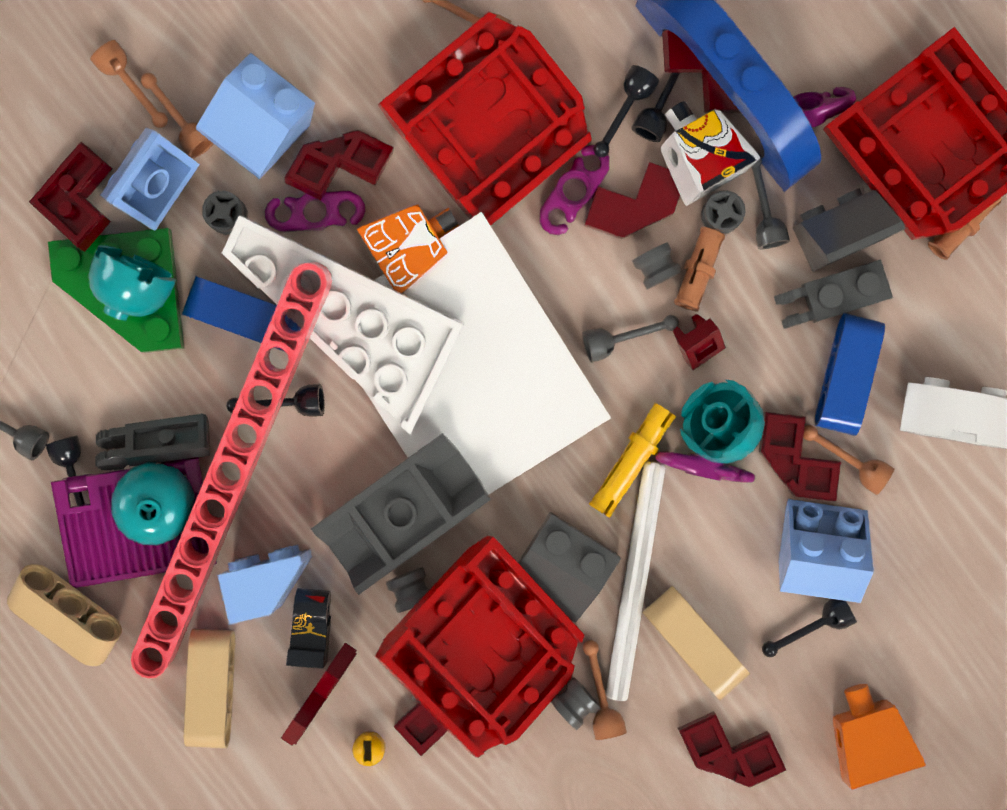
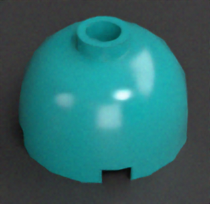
[89,245,176,321]
[680,380,765,464]
[111,462,195,545]

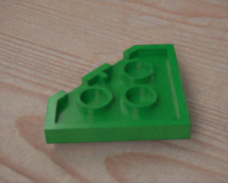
[48,228,184,353]

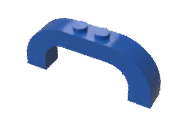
[635,0,821,192]

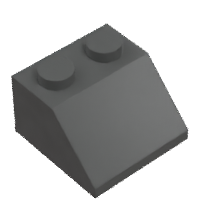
[793,188,906,272]
[518,512,621,623]

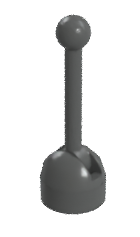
[751,153,790,250]
[582,315,679,363]
[0,421,49,461]

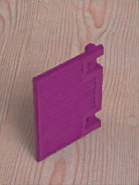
[51,458,217,588]

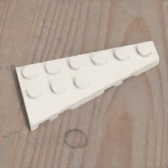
[222,216,464,434]

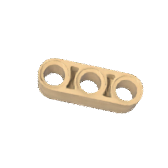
[7,564,122,666]
[642,586,750,700]
[184,629,235,748]

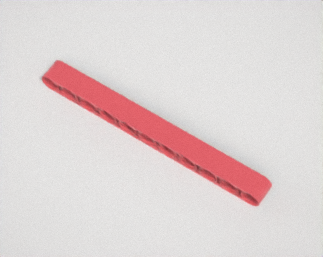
[131,262,332,679]

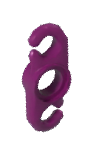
[794,87,856,128]
[539,145,610,235]
[265,191,366,232]
[655,452,756,483]

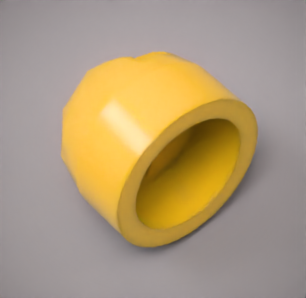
[352,731,385,766]

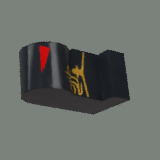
[286,588,331,669]

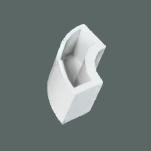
[900,377,1007,449]

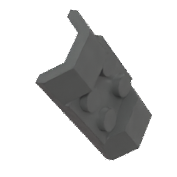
[311,433,491,595]

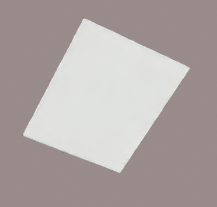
[362,212,611,495]

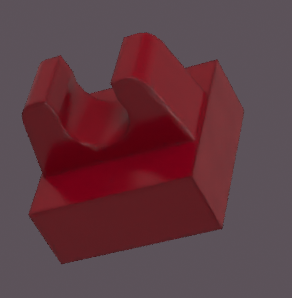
[673,314,726,371]

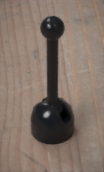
[593,65,659,158]
[631,72,680,142]
[226,384,325,417]
[45,435,85,506]
[762,599,857,658]

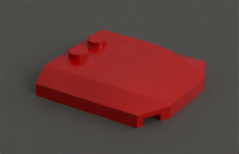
[378,12,592,226]
[823,27,1007,240]
[375,535,585,758]

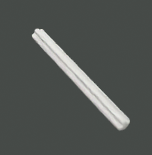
[606,461,665,701]

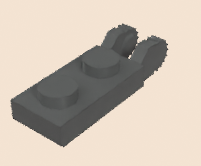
[774,260,893,329]
[95,414,210,471]

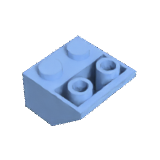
[779,499,874,603]
[218,544,312,625]

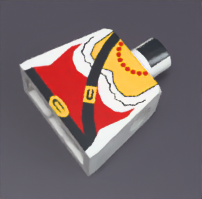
[661,101,760,206]

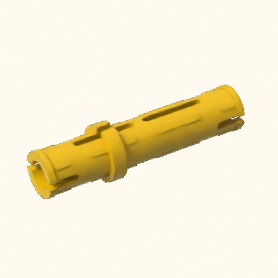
[589,403,677,518]

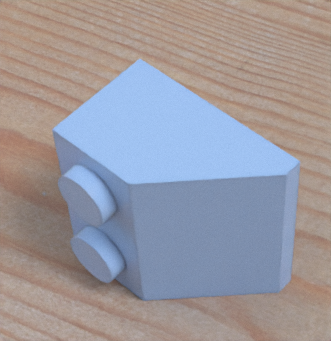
[196,53,315,179]
[101,128,200,231]

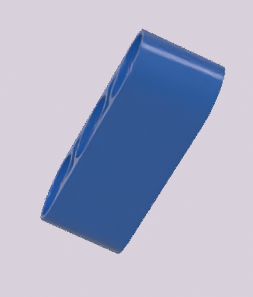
[182,276,301,352]
[814,313,885,436]

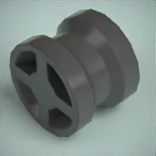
[202,191,248,235]
[701,191,746,235]
[632,242,682,290]
[386,567,430,613]
[551,678,601,730]

